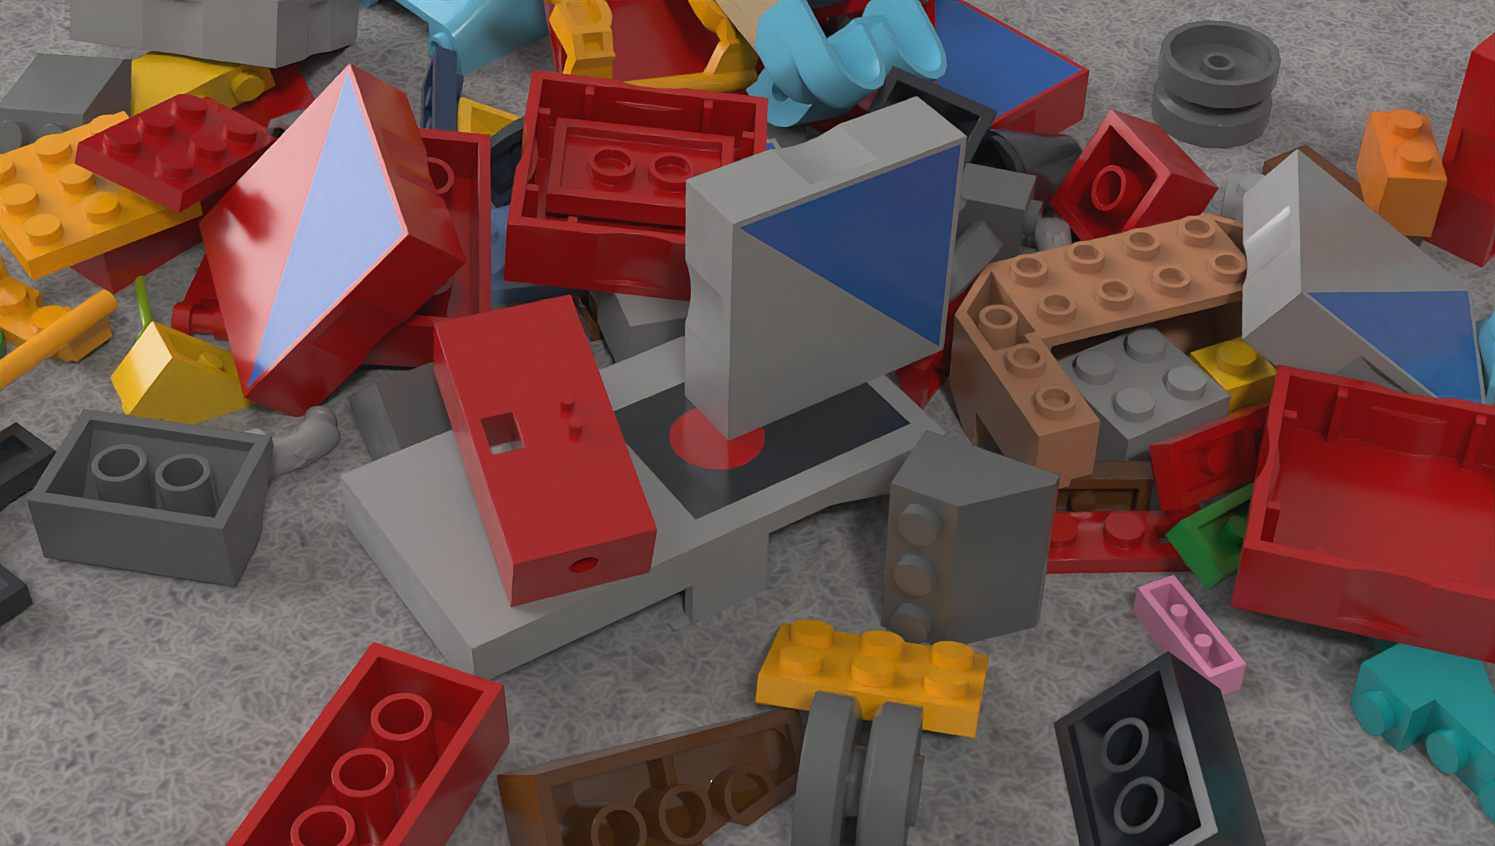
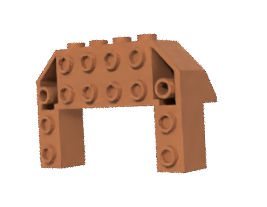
[949,213,1247,489]

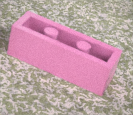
[1133,575,1247,695]

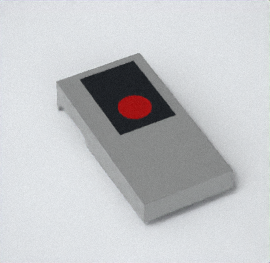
[340,336,947,680]

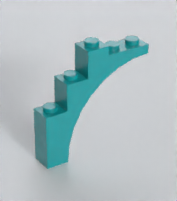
[1349,637,1495,823]

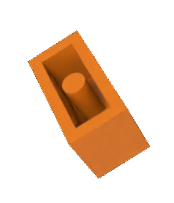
[1356,109,1447,237]

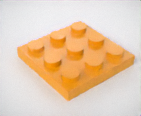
[0,111,203,280]

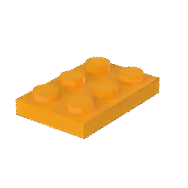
[755,619,990,738]

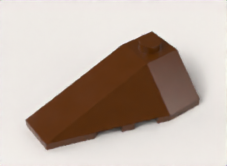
[497,707,804,846]

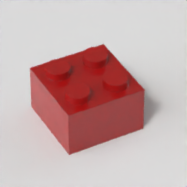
[1049,109,1219,241]

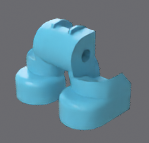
[746,0,947,127]

